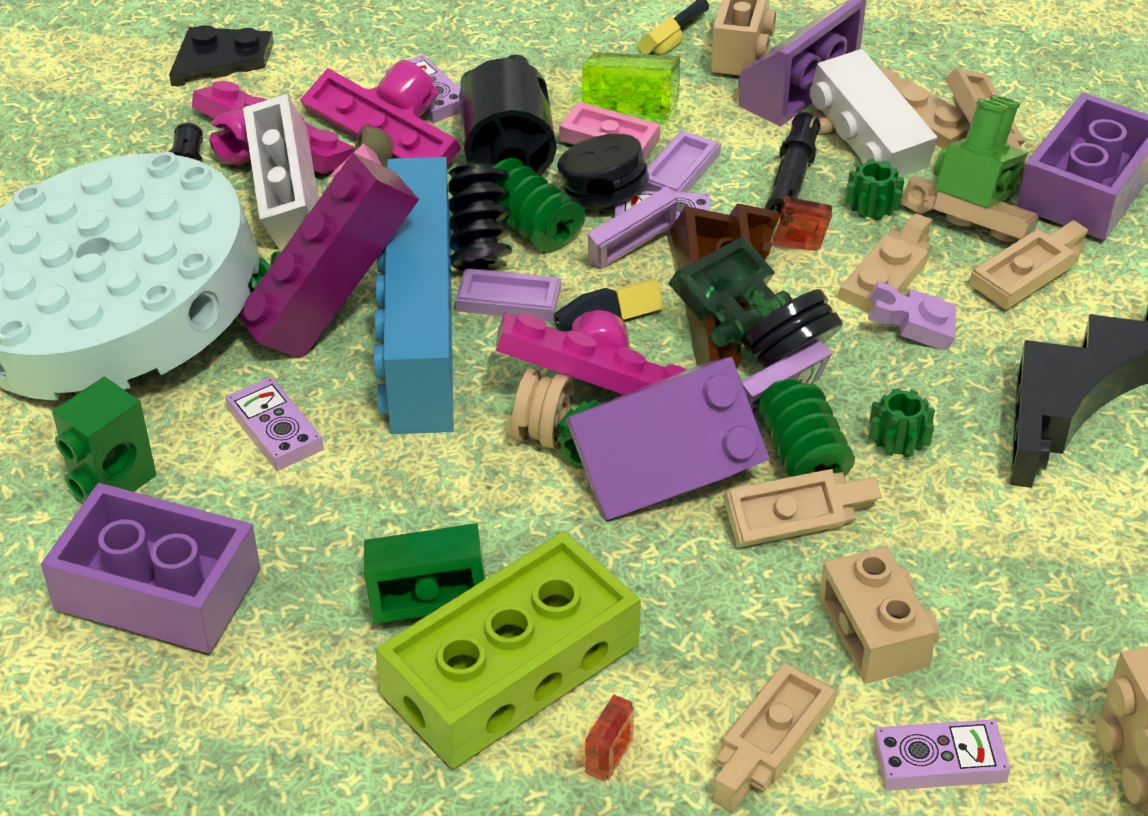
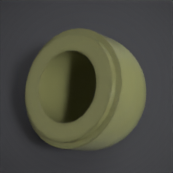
[355,125,394,168]

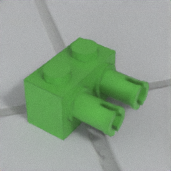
[934,95,1028,208]

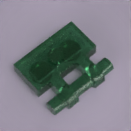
[668,236,792,347]

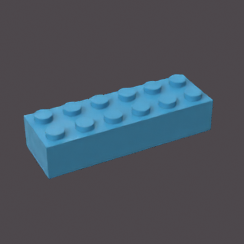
[374,157,454,434]

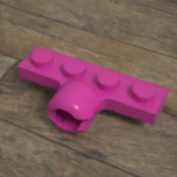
[300,60,462,166]
[192,81,355,174]
[495,310,687,395]

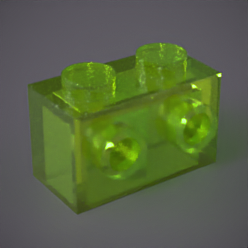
[582,52,680,116]

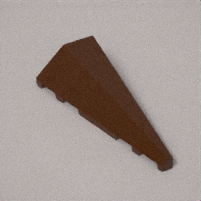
[670,203,779,368]

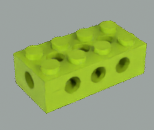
[375,531,641,769]

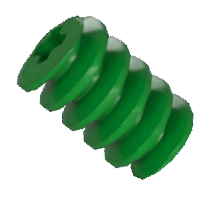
[493,158,586,253]
[758,379,855,477]

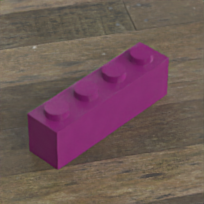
[238,152,419,358]

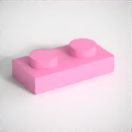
[559,102,660,160]

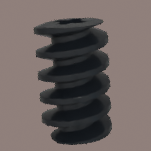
[448,165,512,271]

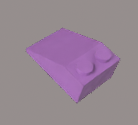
[565,357,770,520]

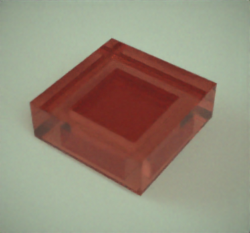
[773,196,832,251]
[585,694,634,782]

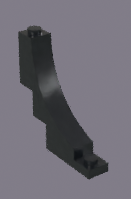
[1010,304,1148,488]

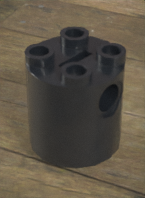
[458,54,557,175]

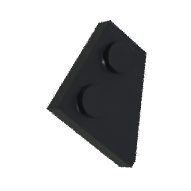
[169,25,274,87]

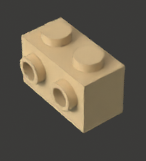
[712,0,776,75]
[819,546,939,684]

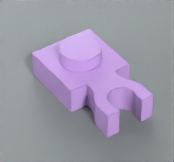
[868,281,956,350]

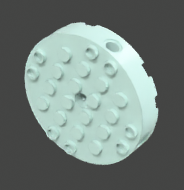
[0,152,259,400]

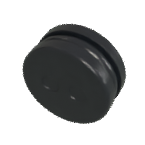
[557,133,649,209]
[741,289,843,371]

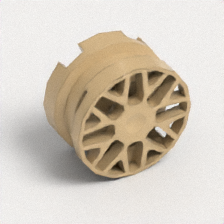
[511,368,574,449]

